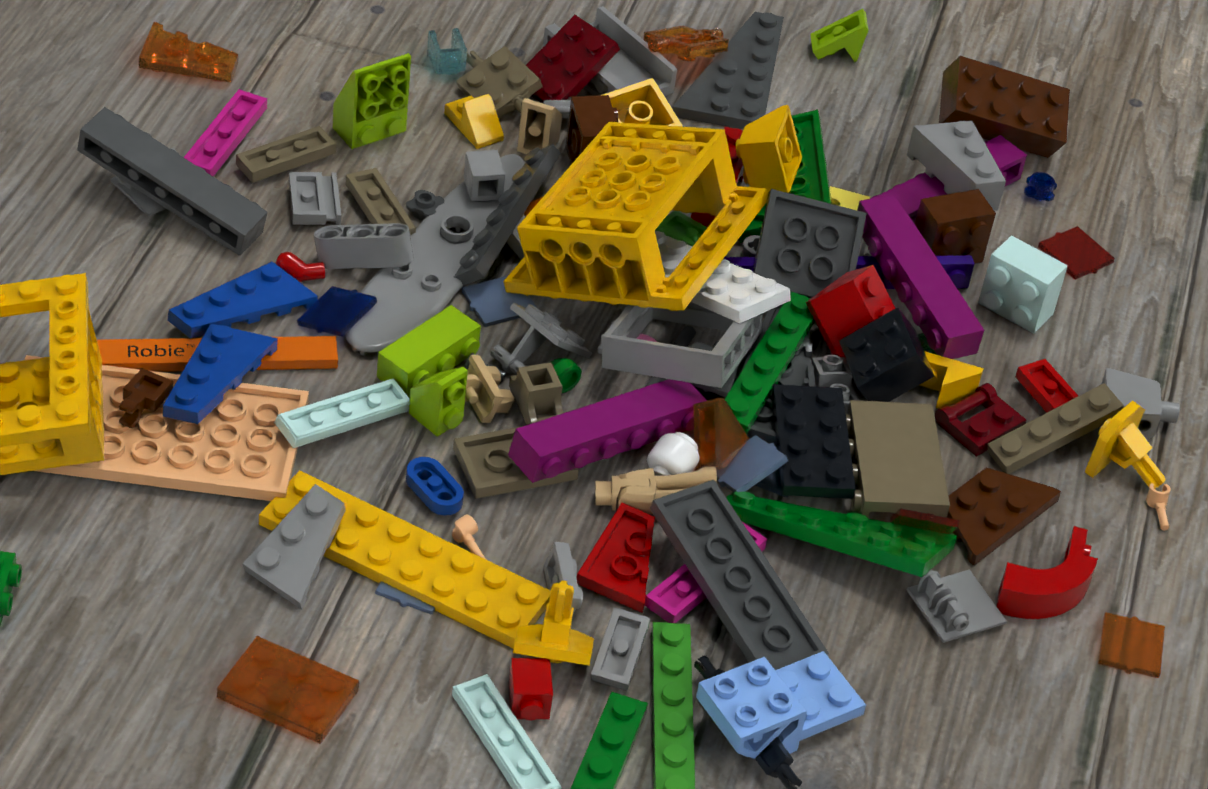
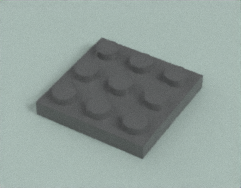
[753,189,867,299]

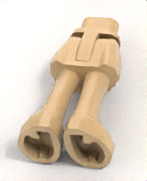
[595,467,717,514]

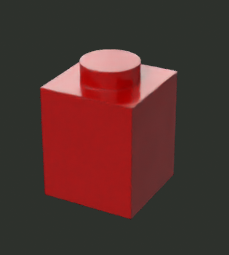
[508,658,553,721]

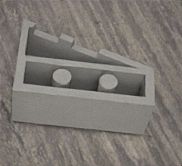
[907,121,1006,211]

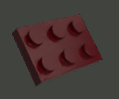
[526,14,620,103]

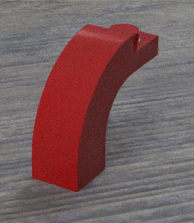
[996,526,1098,619]

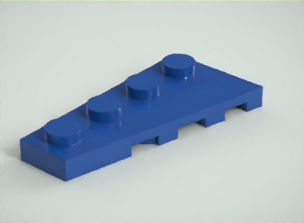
[168,261,318,339]
[163,324,278,424]

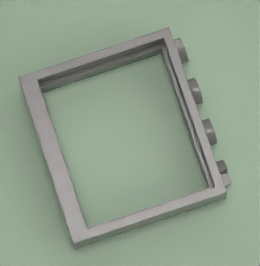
[598,302,763,388]

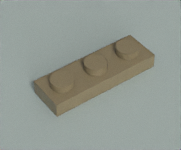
[236,126,336,183]
[346,168,416,235]

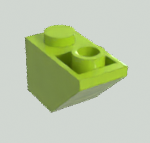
[409,367,468,437]

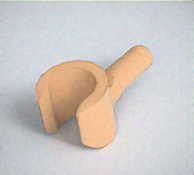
[1146,483,1171,531]
[452,514,486,559]

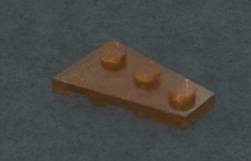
[139,22,238,82]

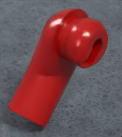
[276,252,325,282]

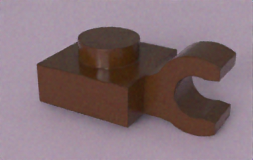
[119,368,173,428]

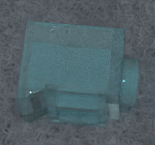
[427,28,467,75]

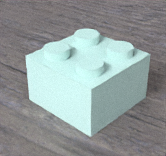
[978,235,1068,334]

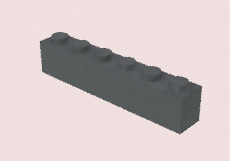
[77,107,268,256]

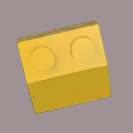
[603,78,683,127]
[736,105,802,194]

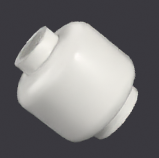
[647,432,700,476]

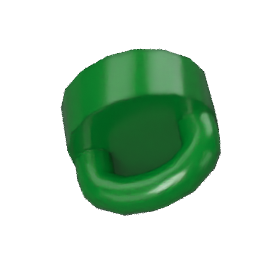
[550,358,582,393]

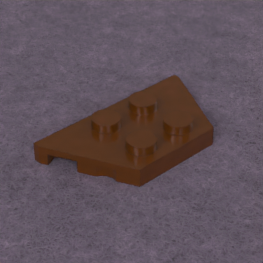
[946,467,1061,565]

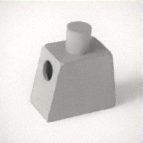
[1100,368,1180,439]

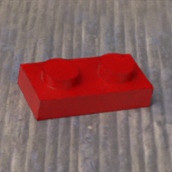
[1015,359,1078,413]

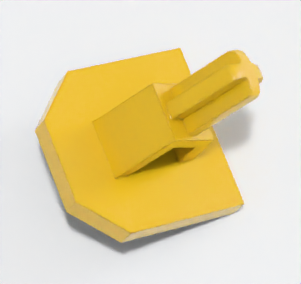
[1085,400,1166,489]
[513,580,594,666]

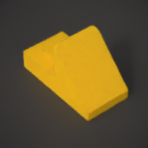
[444,94,504,149]
[920,351,984,408]

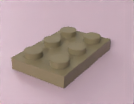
[453,426,579,499]

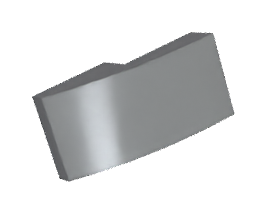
[812,355,859,414]

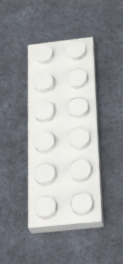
[655,231,791,323]

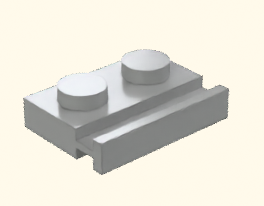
[288,172,341,225]

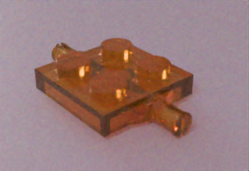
[644,25,729,61]

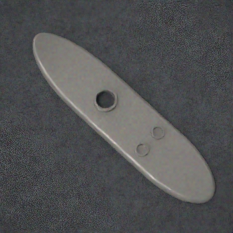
[345,154,525,356]

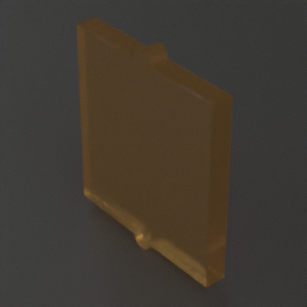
[1098,612,1165,678]

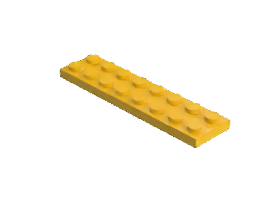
[259,470,551,648]

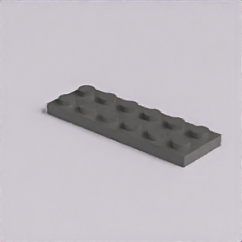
[650,480,829,670]

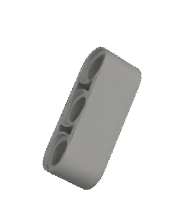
[314,223,413,269]

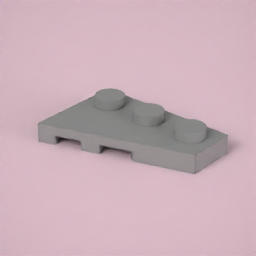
[243,484,346,610]

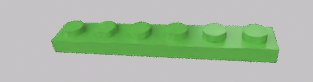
[651,622,695,789]

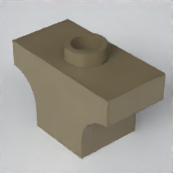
[509,362,563,425]

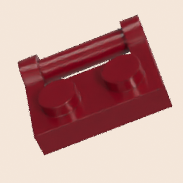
[935,383,1027,457]

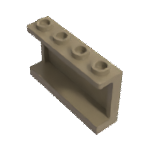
[846,400,950,530]

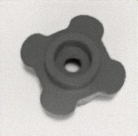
[406,190,444,221]

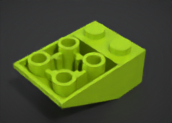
[332,53,411,149]

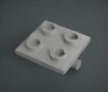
[490,303,592,375]

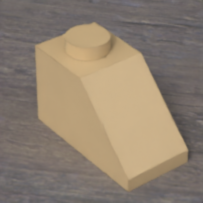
[517,98,562,154]

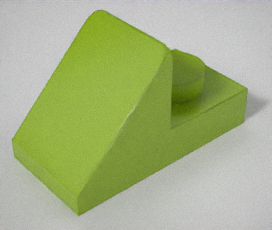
[810,9,868,62]

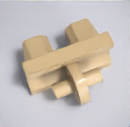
[465,355,514,423]

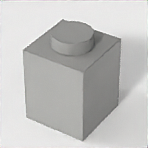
[464,150,505,202]

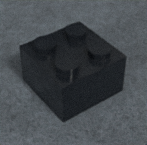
[839,307,934,402]

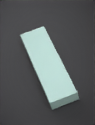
[274,378,410,448]
[452,674,562,789]

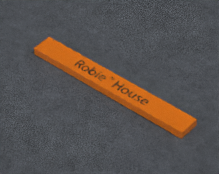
[97,336,338,372]

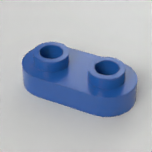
[406,457,464,516]

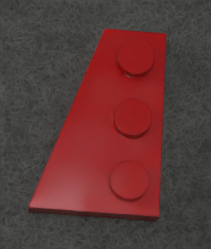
[576,503,655,613]

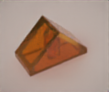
[693,397,749,471]

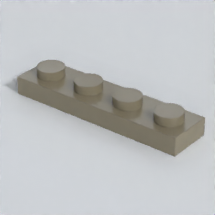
[987,383,1124,474]

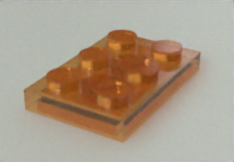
[217,636,359,744]

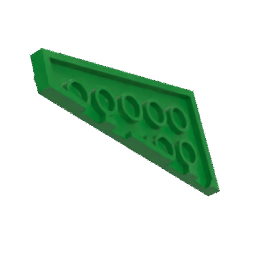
[738,109,832,243]
[726,491,957,577]

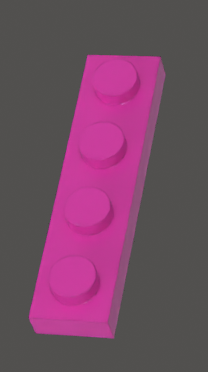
[183,89,267,177]
[645,522,767,623]

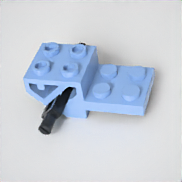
[694,651,866,789]

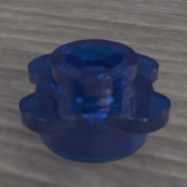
[1024,172,1057,201]

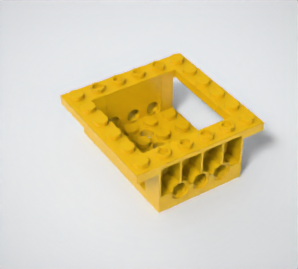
[503,122,768,311]
[0,273,104,475]

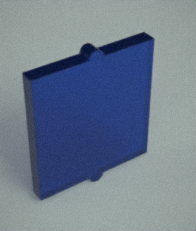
[297,286,377,337]

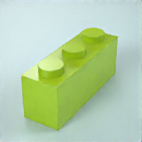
[377,305,481,397]

